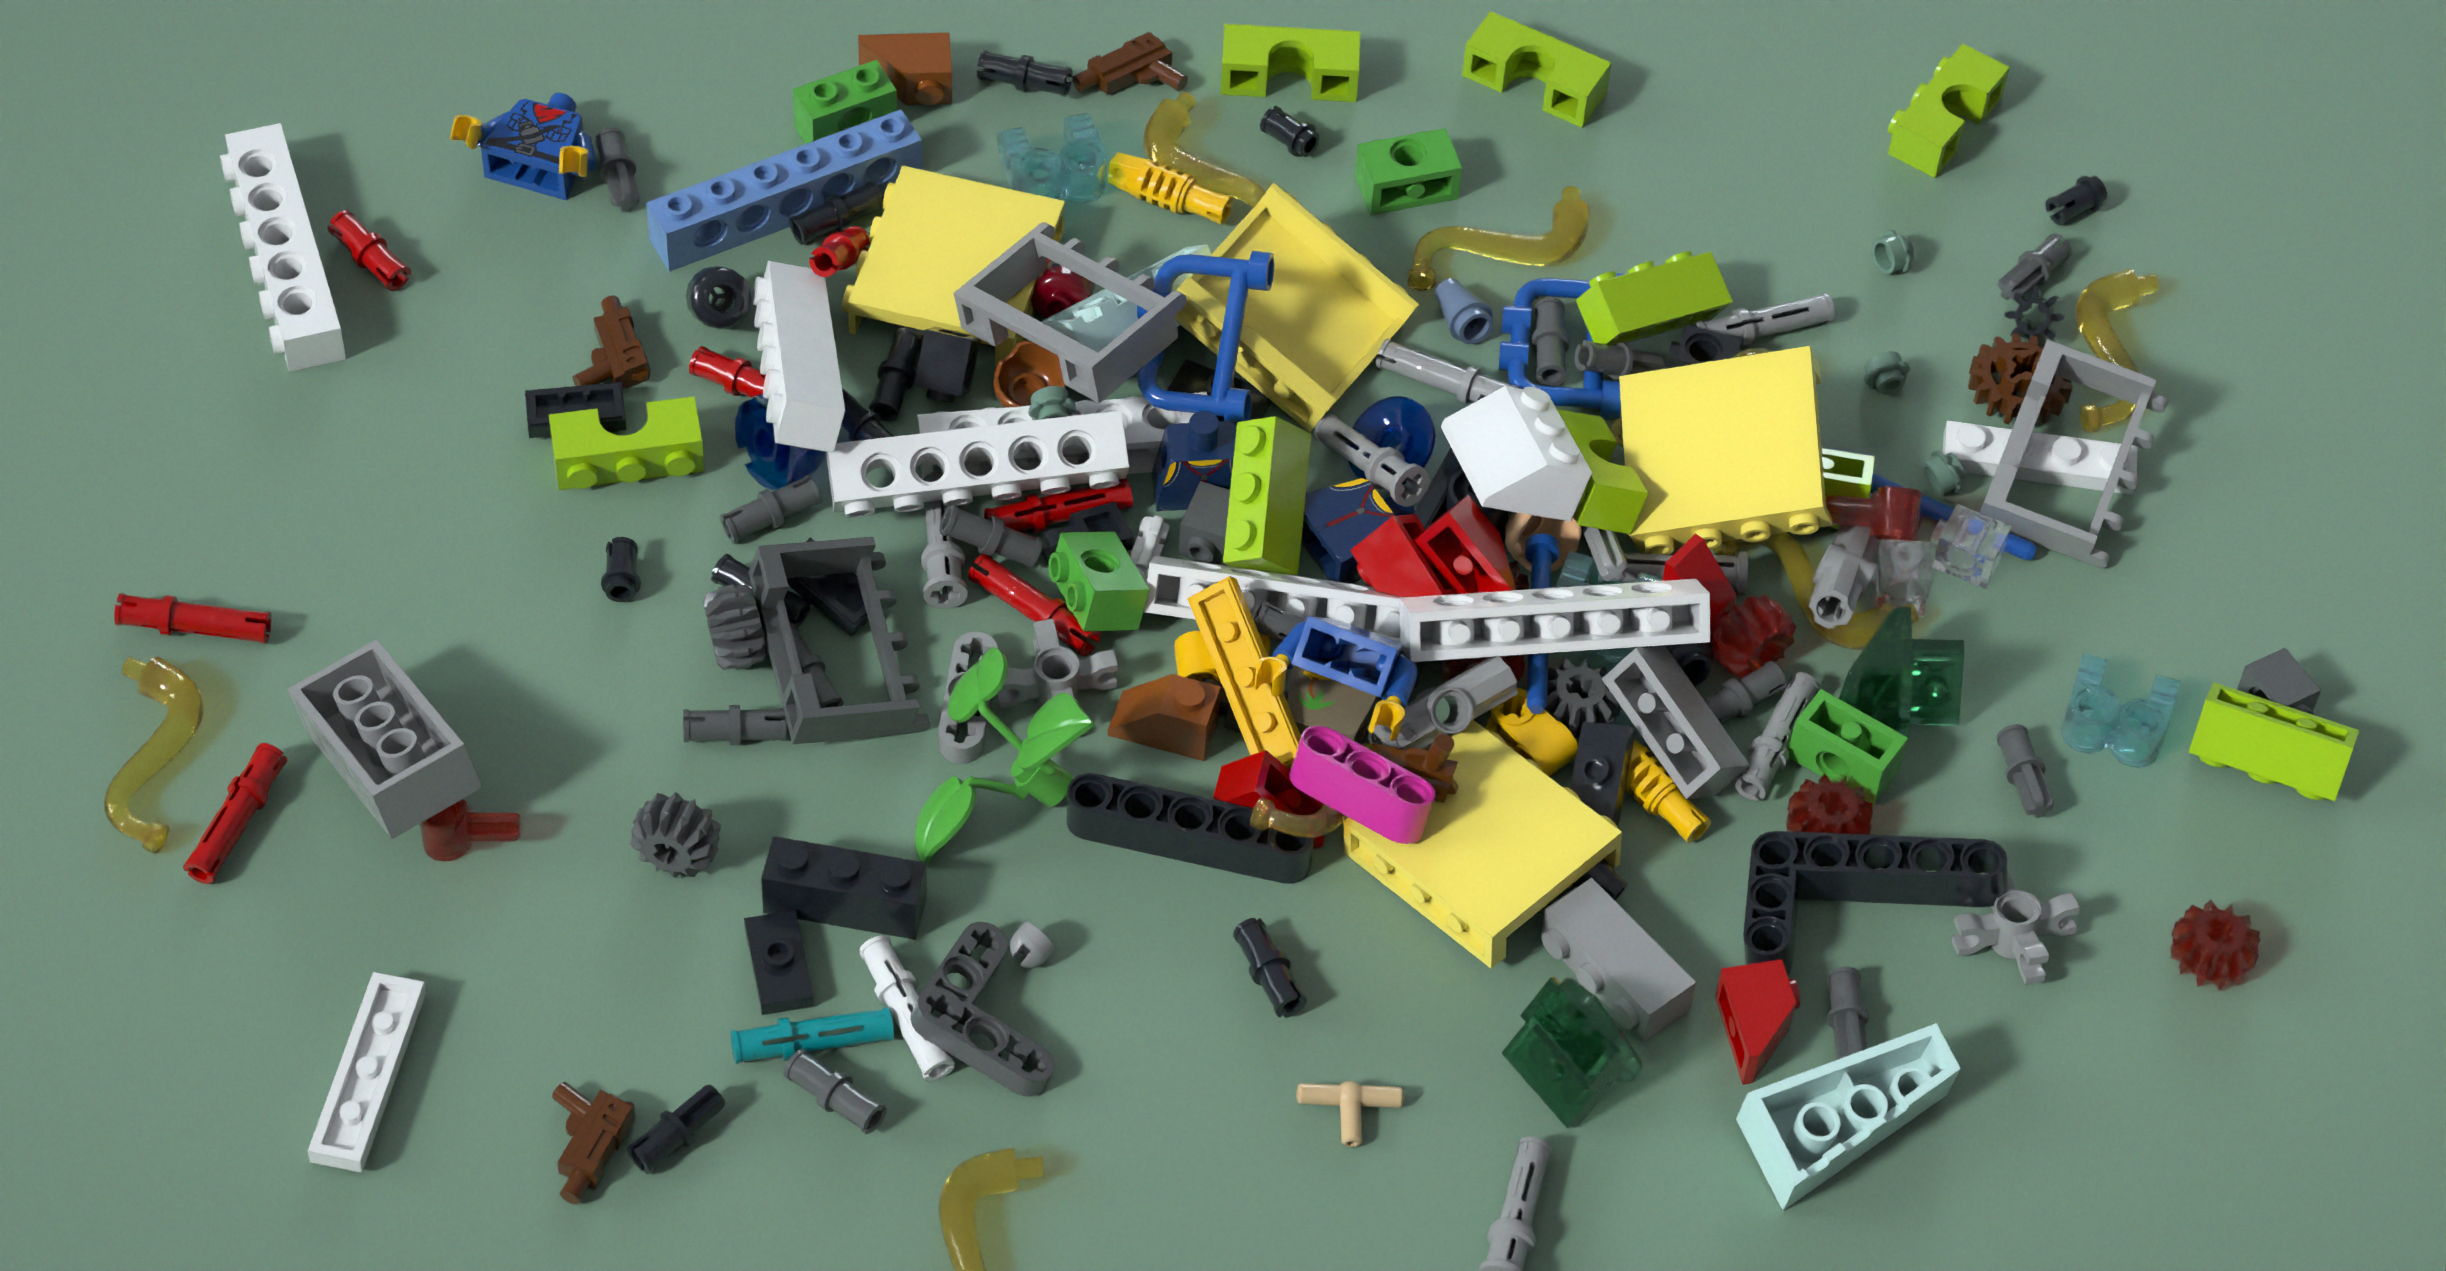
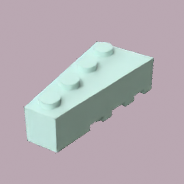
[1041,244,1211,352]
[1736,1023,1961,1211]

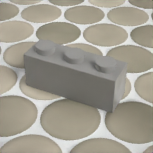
[1602,646,1750,799]
[1540,878,1696,1043]

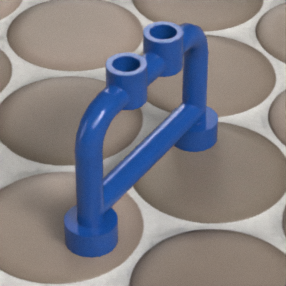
[1137,251,1275,428]
[1499,273,1624,420]

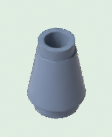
[1435,279,1493,344]

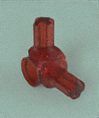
[1826,486,1922,543]
[419,799,521,862]

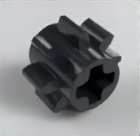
[2004,286,2065,339]

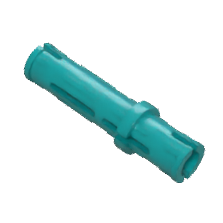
[730,1007,894,1064]

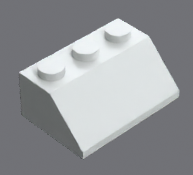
[1441,386,1592,522]

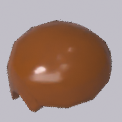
[993,341,1066,408]

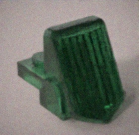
[1838,606,1964,739]
[1501,977,1643,1128]

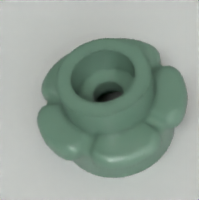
[1872,230,1914,274]
[1864,351,1910,394]
[1028,386,1076,420]
[1922,450,1965,496]

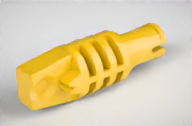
[1108,152,1233,225]
[1625,739,1712,843]

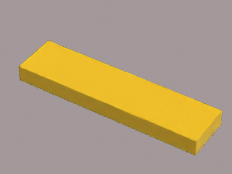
[1187,576,1301,769]

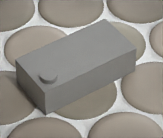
[287,639,483,839]

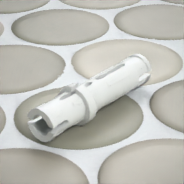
[859,935,955,1081]

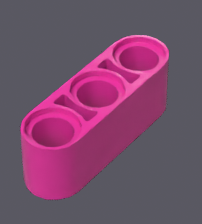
[1289,726,1435,844]

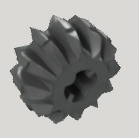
[703,584,766,670]
[1545,658,1621,739]
[630,792,721,878]

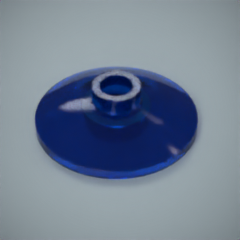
[1348,396,1436,485]

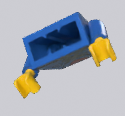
[450,92,597,200]
[1254,616,1418,741]

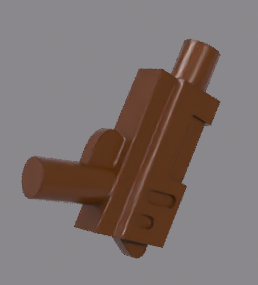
[1072,32,1188,95]
[573,296,651,388]
[1370,734,1459,803]
[552,1082,636,1204]

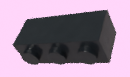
[761,836,927,940]

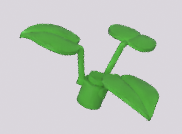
[915,647,1095,867]

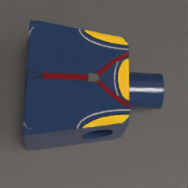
[1152,411,1236,511]
[1301,478,1415,584]

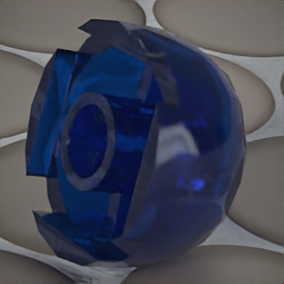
[735,393,826,490]

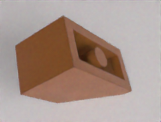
[858,32,952,105]
[1108,674,1221,761]

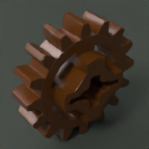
[1968,333,2073,425]

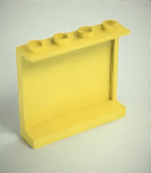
[842,165,1065,366]
[1175,183,1419,433]
[1619,346,1833,555]
[1343,720,1622,969]

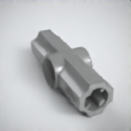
[1809,519,1879,629]
[1367,656,1518,750]

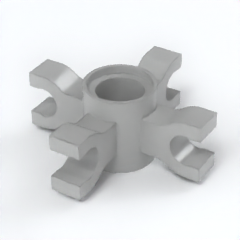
[996,619,1118,709]
[1951,869,2080,985]

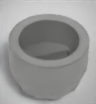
[1009,922,1056,968]

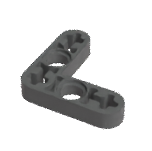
[910,922,1055,1097]

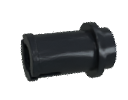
[1260,106,1320,157]
[2045,176,2107,225]
[601,537,641,602]

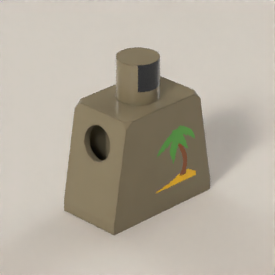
[1287,666,1382,745]

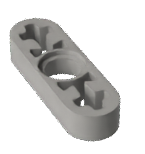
[938,631,998,764]

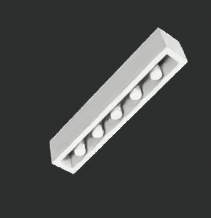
[752,261,845,453]

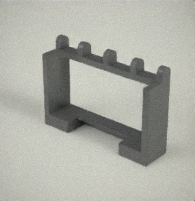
[748,537,930,745]

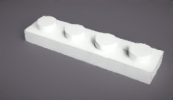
[1943,421,2138,495]
[307,972,426,1173]

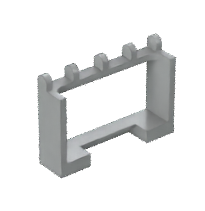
[954,222,1186,403]
[1978,339,2168,568]

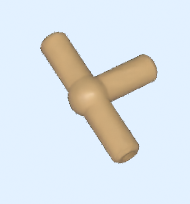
[1296,1080,1404,1147]

